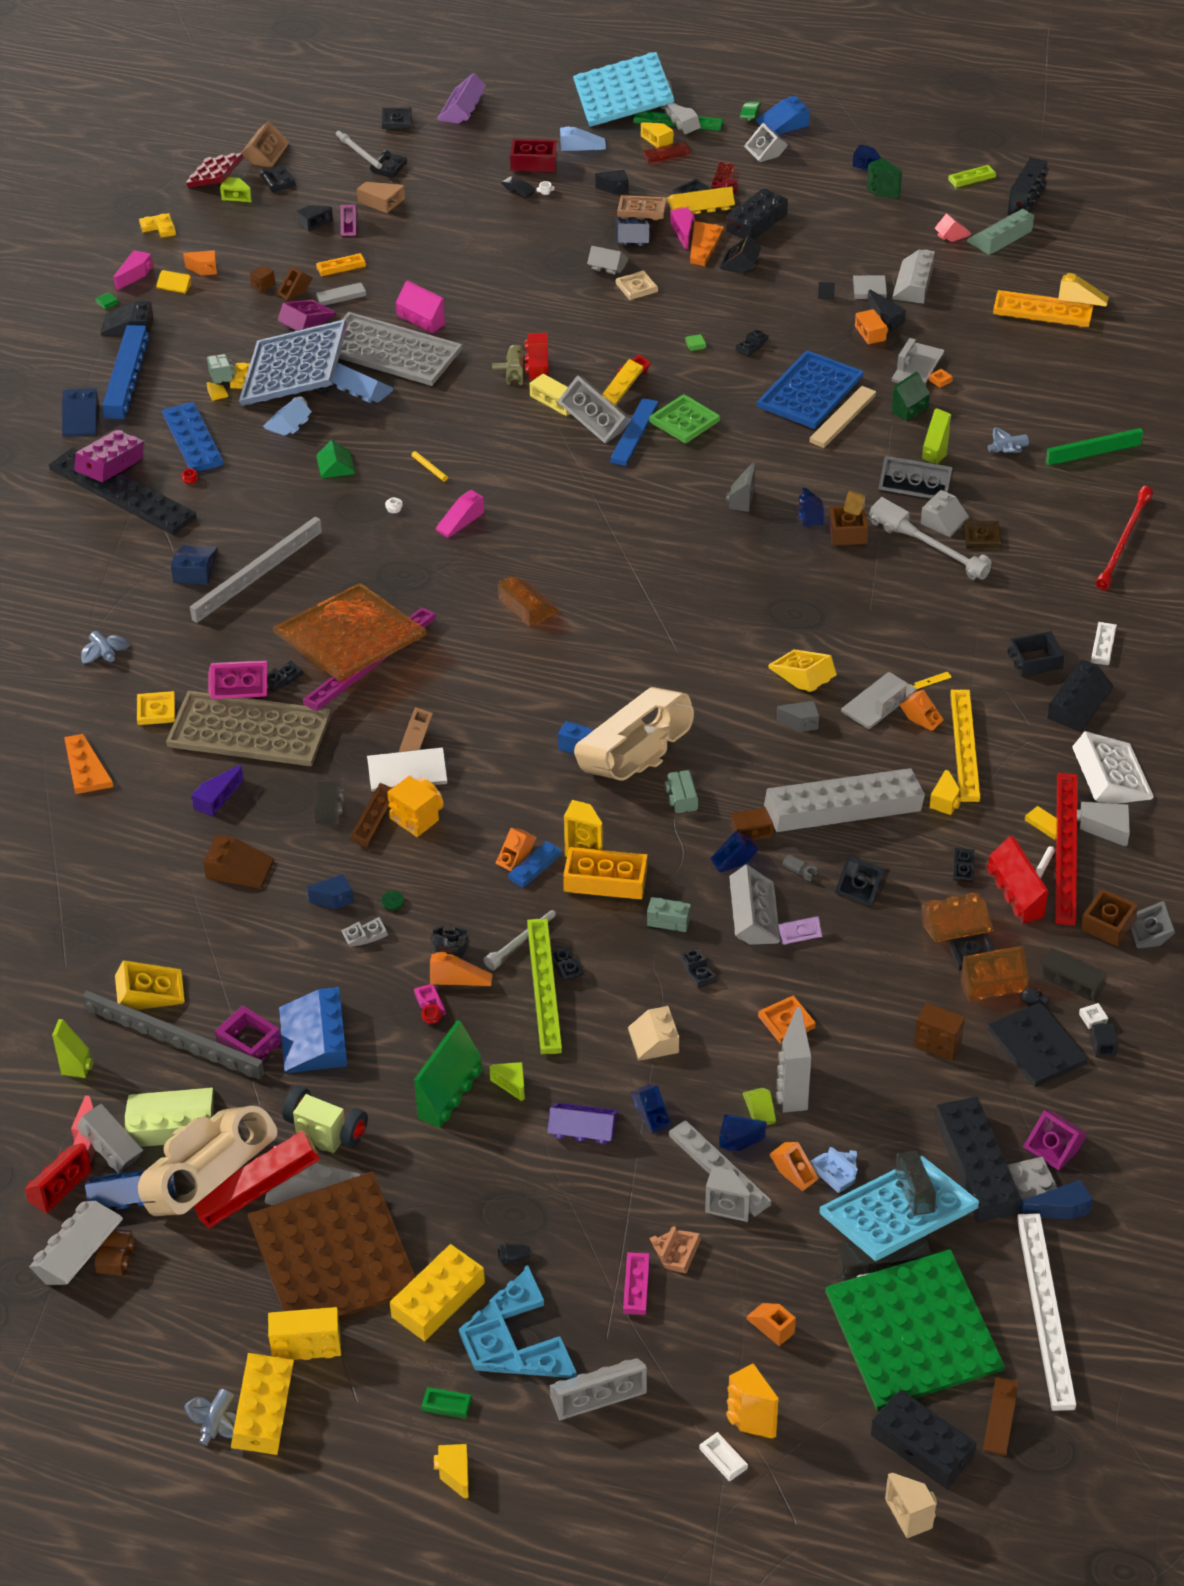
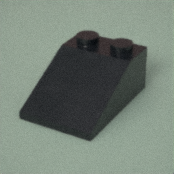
[101,301,153,336]

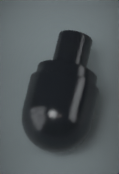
[1020,988,1050,1005]

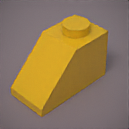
[641,122,674,149]
[930,770,961,815]
[434,1444,469,1498]

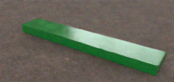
[634,111,723,131]
[1046,428,1143,465]

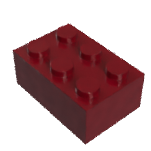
[510,139,558,173]

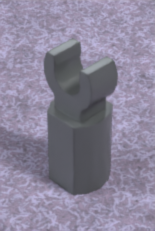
[783,854,818,881]

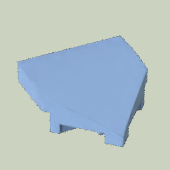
[810,1147,857,1193]

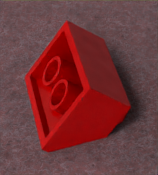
[24,1143,92,1214]

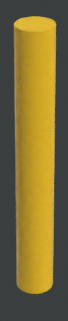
[412,451,448,482]

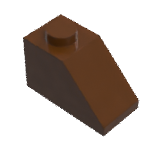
[277,266,313,301]

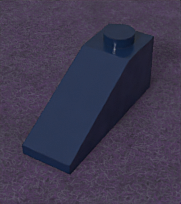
[1020,1180,1093,1219]

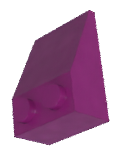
[278,299,336,331]

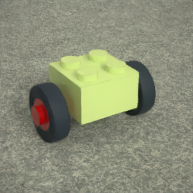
[282,1085,368,1154]

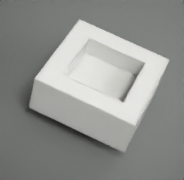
[1079,1003,1108,1029]

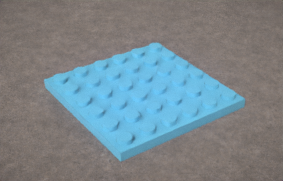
[573,52,674,127]

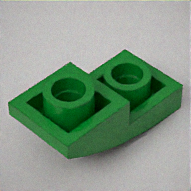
[740,101,761,121]

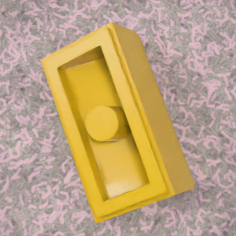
[156,270,192,294]

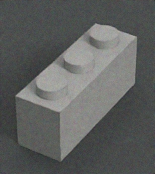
[76,1104,143,1174]

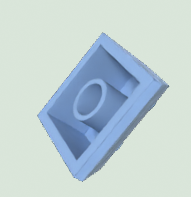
[263,397,312,436]

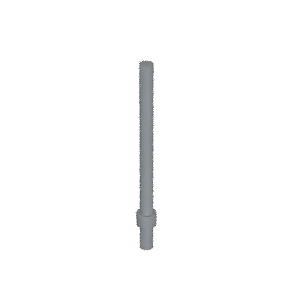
[336,131,382,169]

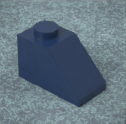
[306,874,353,909]

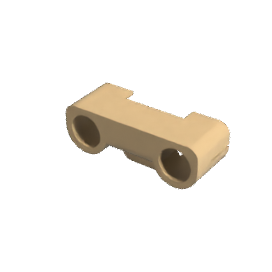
[574,687,694,780]
[138,1106,277,1216]

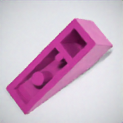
[670,207,695,249]
[113,251,153,290]
[436,490,484,538]

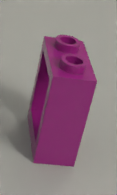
[215,1006,281,1061]

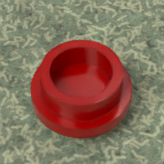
[181,468,198,484]
[421,1004,442,1024]

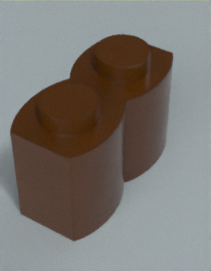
[94,1229,136,1276]

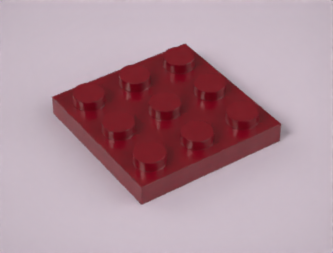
[186,153,244,188]

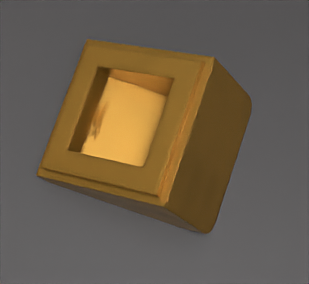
[844,490,865,516]

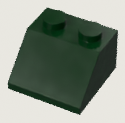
[867,158,902,198]
[892,372,930,421]

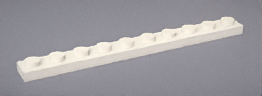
[1017,1213,1076,1411]

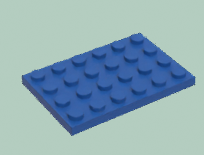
[757,350,864,429]

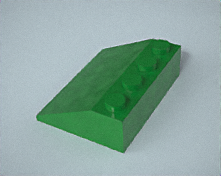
[414,1020,483,1128]

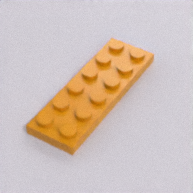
[993,290,1094,327]

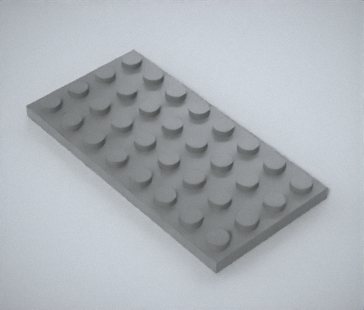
[339,312,462,386]

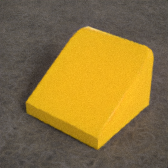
[207,382,228,401]

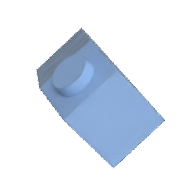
[560,126,606,151]

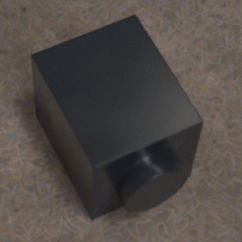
[1090,1023,1118,1057]

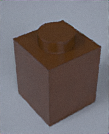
[250,265,276,292]

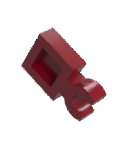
[711,179,738,194]

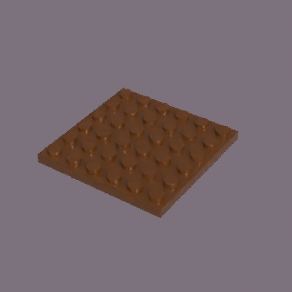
[248,1171,415,1319]

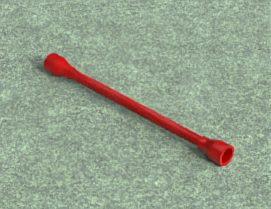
[1095,486,1153,590]

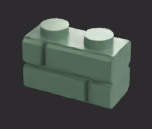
[207,354,235,384]
[665,770,698,813]
[647,897,691,932]

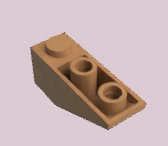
[399,707,433,752]

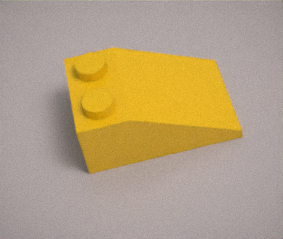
[1058,273,1109,306]
[768,649,836,692]
[115,960,185,1010]

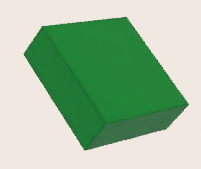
[95,292,118,310]

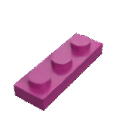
[623,1252,649,1315]

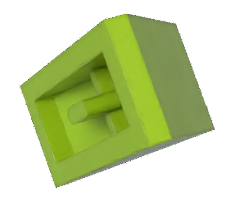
[489,1062,525,1101]
[743,1088,776,1127]

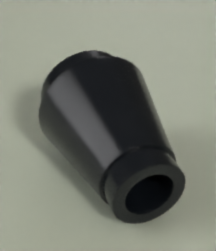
[497,1243,531,1265]

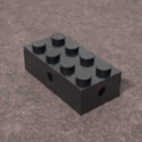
[1007,157,1049,215]
[726,188,788,239]
[871,1389,977,1489]

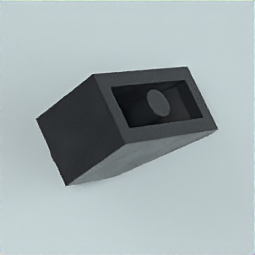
[595,170,628,194]
[296,205,333,232]

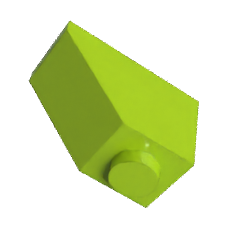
[220,177,252,202]

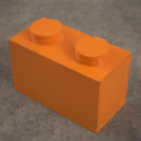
[855,309,888,344]

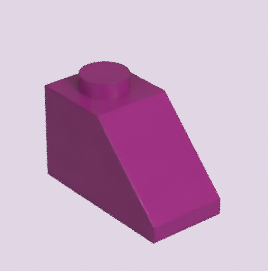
[340,205,358,236]

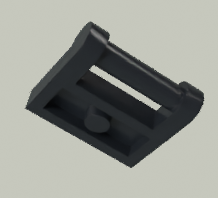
[370,150,407,178]
[259,166,296,192]

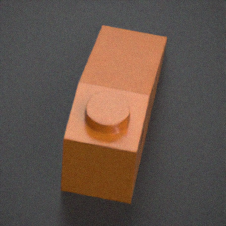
[430,952,493,986]

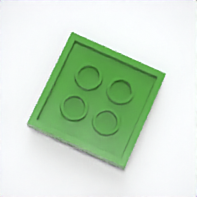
[649,394,720,444]

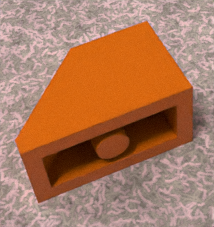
[183,250,217,275]
[769,1142,819,1191]

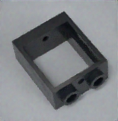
[1007,631,1065,677]

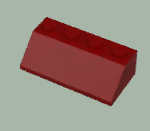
[987,836,1048,924]

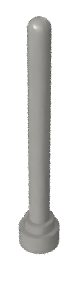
[483,910,556,971]

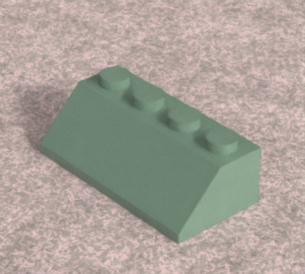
[967,209,1034,255]

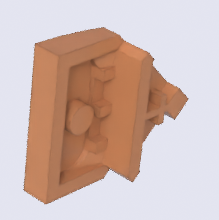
[650,1226,701,1273]

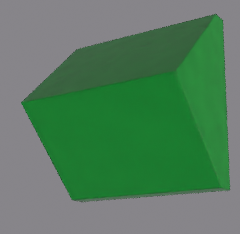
[316,440,355,479]

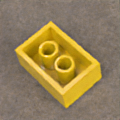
[268,1307,341,1360]

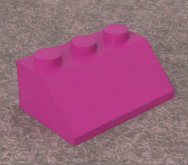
[396,281,445,333]
[208,661,267,699]

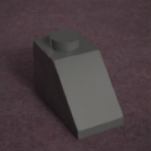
[777,701,819,732]

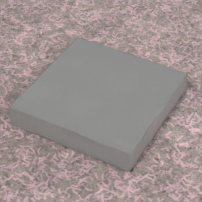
[853,275,887,299]

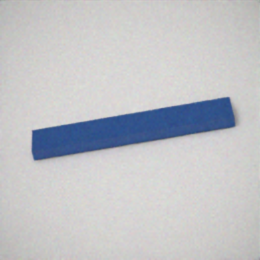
[610,398,658,466]

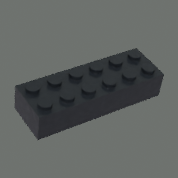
[935,1096,1021,1223]

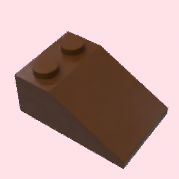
[203,834,274,889]

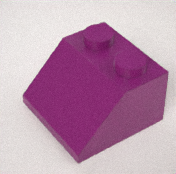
[1023,1110,1088,1170]

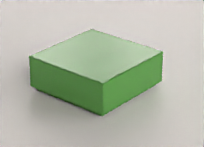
[685,334,706,351]

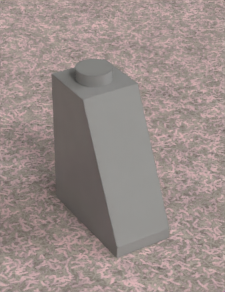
[1077,802,1130,846]

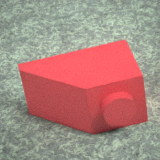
[935,213,972,242]

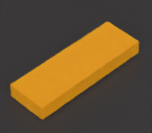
[316,253,366,276]

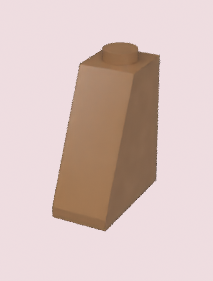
[357,182,405,213]

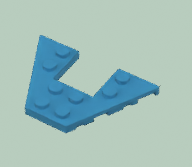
[459,1266,577,1378]

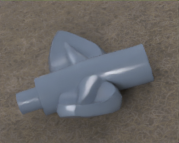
[988,427,1029,453]
[81,631,130,664]
[184,1389,236,1446]

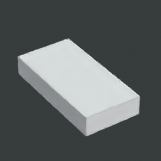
[699,1432,748,1482]

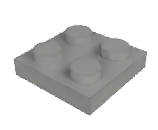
[1007,1156,1057,1205]

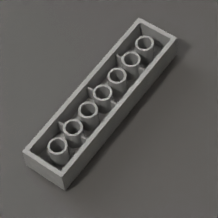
[764,768,925,832]

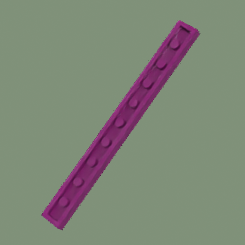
[303,607,436,712]

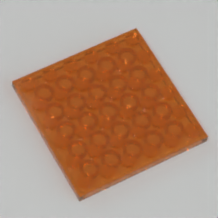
[273,583,427,681]

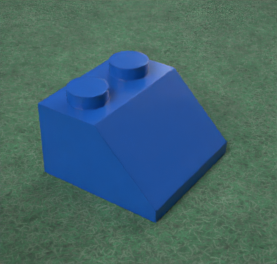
[558,721,595,754]

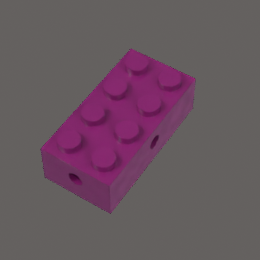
[75,430,144,482]

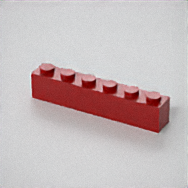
[194,1130,320,1228]

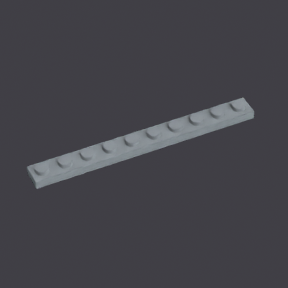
[190,516,322,623]

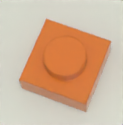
[929,369,953,388]

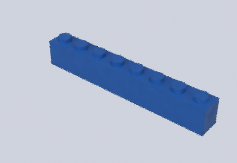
[102,325,150,419]

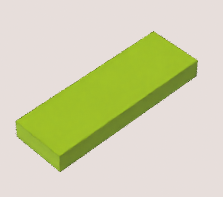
[948,165,996,188]

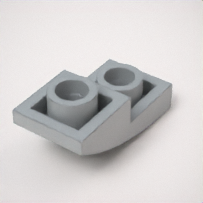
[341,917,388,947]

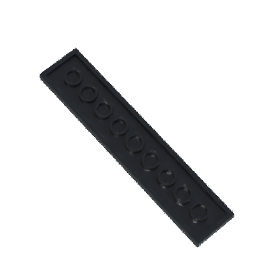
[48,447,197,535]

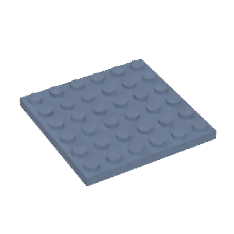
[239,320,348,406]

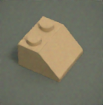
[628,1006,679,1061]
[885,1473,937,1538]

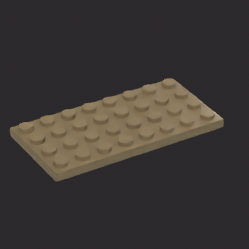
[166,690,331,766]

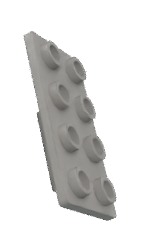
[892,338,944,384]
[841,672,917,729]

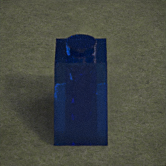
[710,831,758,873]
[719,1114,767,1151]

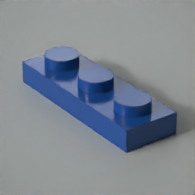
[508,841,562,888]

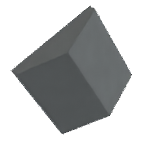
[1131,901,1175,948]

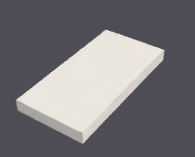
[367,748,447,792]

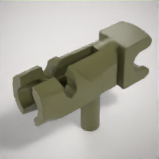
[492,345,524,385]

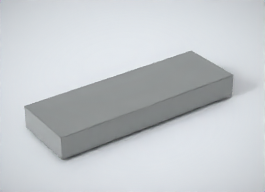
[316,283,366,306]

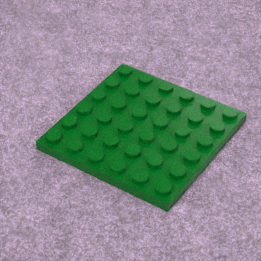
[825,1249,1005,1411]

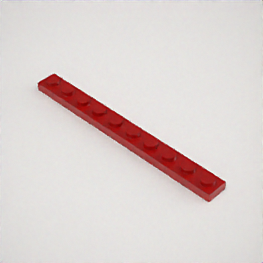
[1055,773,1077,926]

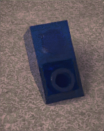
[853,145,881,170]
[798,488,824,526]
[631,1084,672,1133]

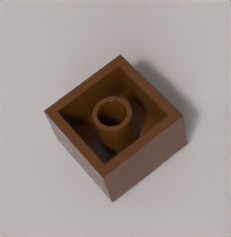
[828,506,868,545]
[1081,889,1138,947]
[914,1003,965,1061]

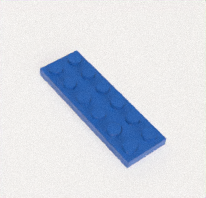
[162,402,223,472]

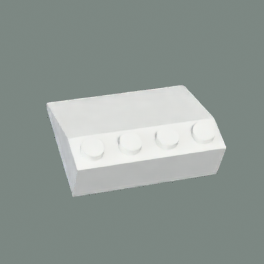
[1073,731,1154,804]

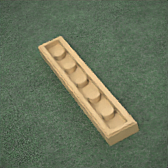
[810,386,876,448]

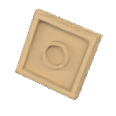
[616,271,658,300]

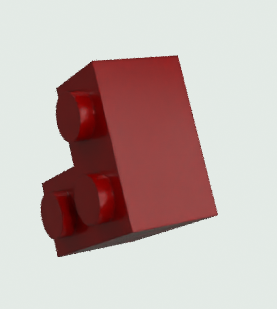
[525,333,548,380]

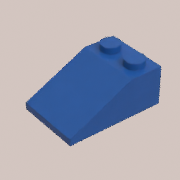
[756,96,810,134]

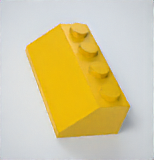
[667,187,735,215]

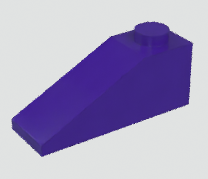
[191,765,244,816]

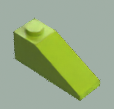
[922,408,951,464]
[52,1019,93,1078]

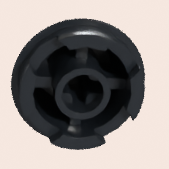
[430,926,470,959]

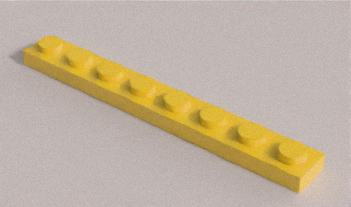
[950,690,980,802]

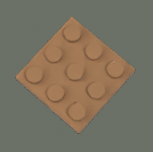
[617,195,667,220]

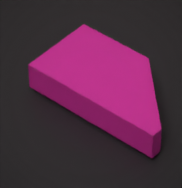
[414,984,446,1016]

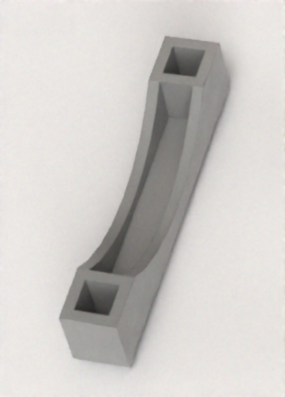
[660,76,701,135]

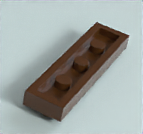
[349,783,392,848]

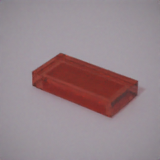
[713,162,734,182]

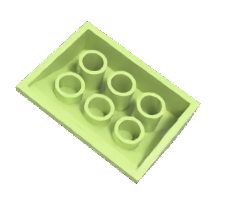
[125,1088,214,1147]

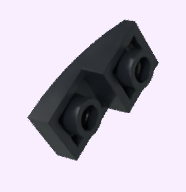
[501,176,536,198]
[736,330,769,356]
[267,660,304,691]
[953,848,975,882]
[551,946,584,981]
[680,949,716,989]

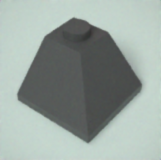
[726,463,756,512]

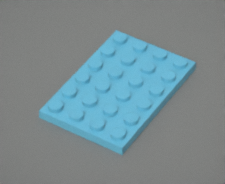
[820,1156,979,1261]

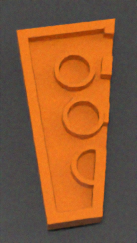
[690,221,724,266]
[64,734,113,794]

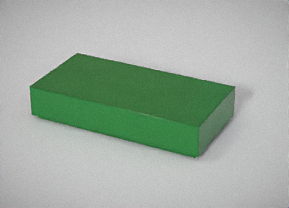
[421,1387,472,1419]

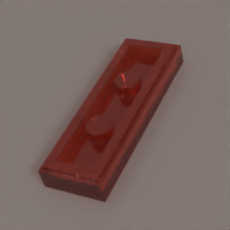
[643,142,690,163]

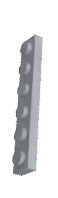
[669,1120,771,1217]

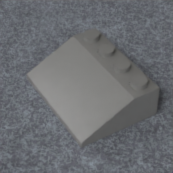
[776,1007,811,1113]

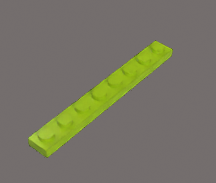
[527,919,562,1054]

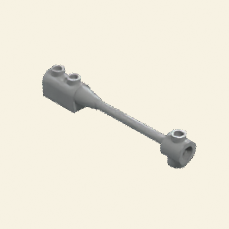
[869,497,992,580]

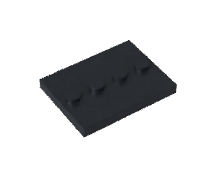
[988,1002,1088,1087]

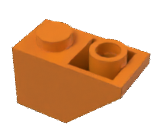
[899,690,944,731]
[496,828,537,871]
[746,1303,796,1346]

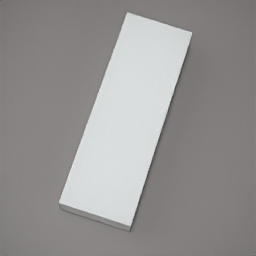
[1091,622,1117,666]

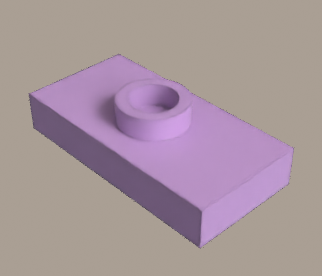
[778,917,822,944]

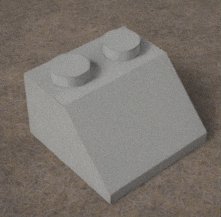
[744,123,788,162]
[587,246,629,275]
[921,490,969,537]
[705,1166,750,1222]

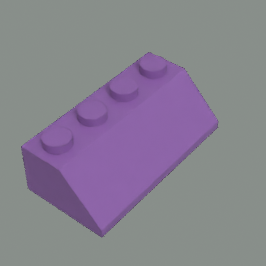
[437,73,486,124]

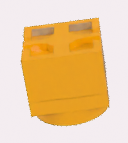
[387,775,443,837]

